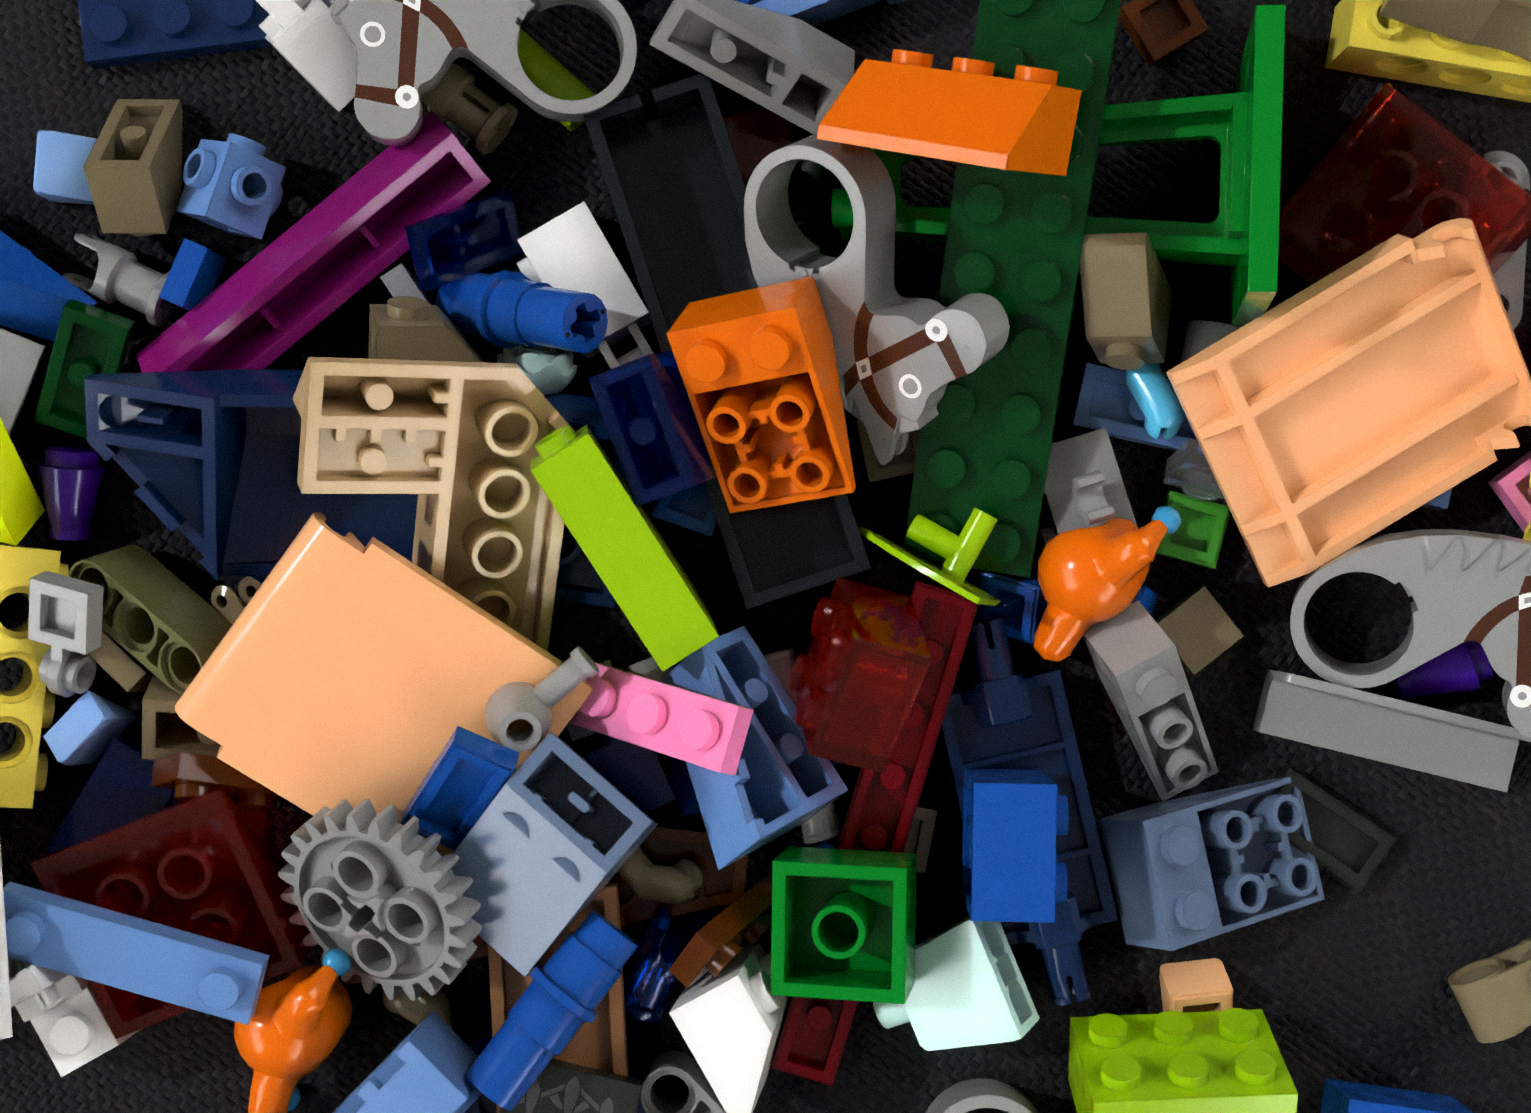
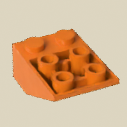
[666,276,856,514]

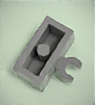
[1038,427,1138,551]

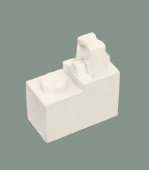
[256,0,357,112]
[8,958,145,1077]

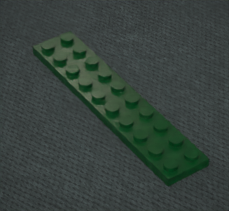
[904,0,1122,578]

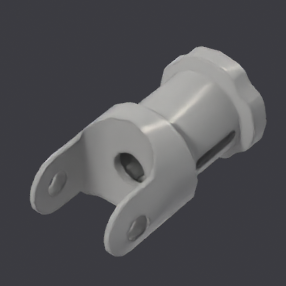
[62,233,178,327]

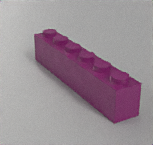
[136,111,491,373]

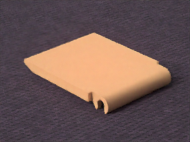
[1166,218,1531,587]
[175,512,594,856]

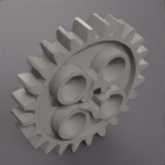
[278,799,482,1001]

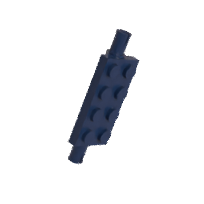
[941,617,1118,1006]

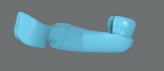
[1125,363,1185,440]

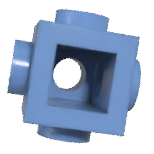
[176,133,286,240]

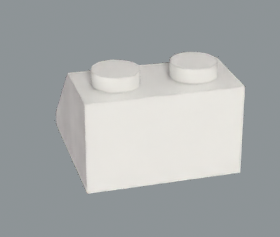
[669,943,789,1113]

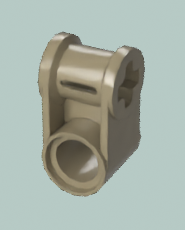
[1447,938,1531,1043]

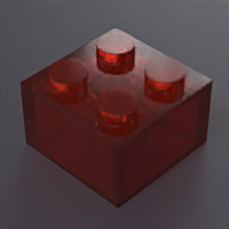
[790,577,932,773]

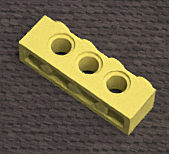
[1325,0,1531,103]
[0,544,69,809]

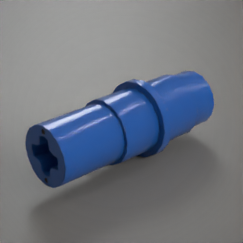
[435,270,608,353]
[465,910,638,1111]

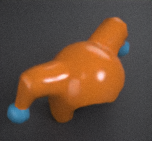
[1034,506,1181,662]
[234,948,353,1113]

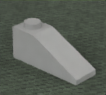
[650,0,855,135]

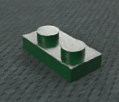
[34,299,136,439]

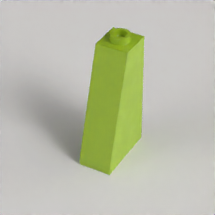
[530,424,719,672]

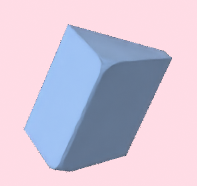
[33,130,97,205]
[43,690,136,766]

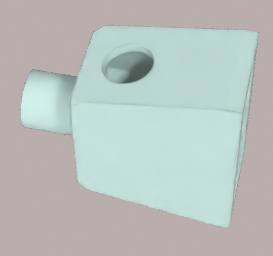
[873,915,1040,1051]

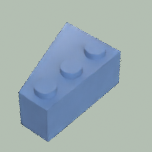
[661,626,848,871]
[332,1010,481,1113]

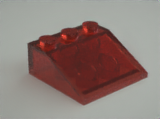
[1278,83,1531,285]
[31,786,310,1039]

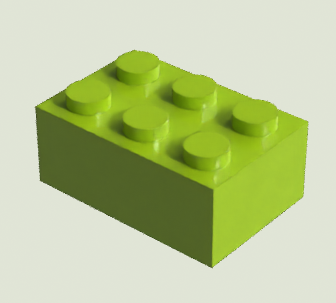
[1068,1008,1298,1113]

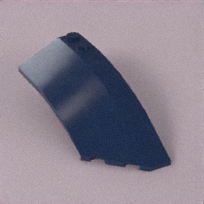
[84,369,645,608]

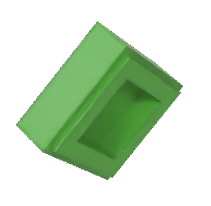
[1156,491,1231,569]

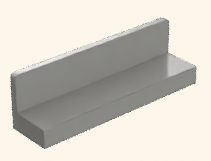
[1253,669,1531,793]

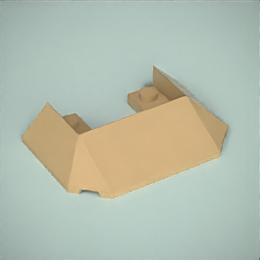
[292,357,575,652]

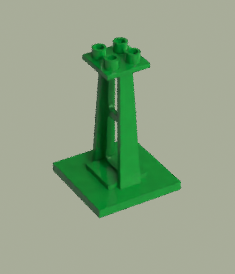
[831,5,1286,327]

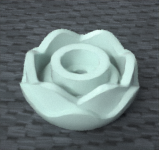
[497,346,578,395]

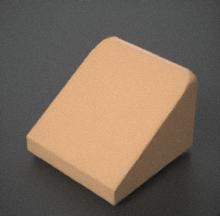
[1159,958,1234,1013]

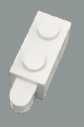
[516,201,659,386]

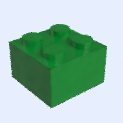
[771,846,917,1004]

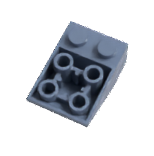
[451,732,658,977]
[1099,777,1325,951]

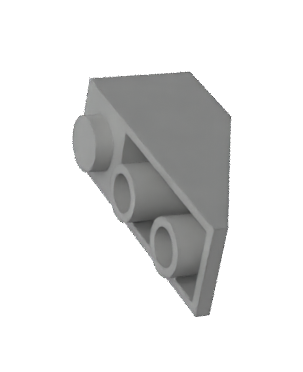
[1083,600,1219,801]

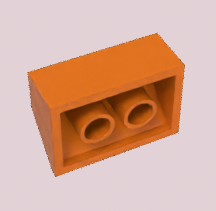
[816,49,1082,176]

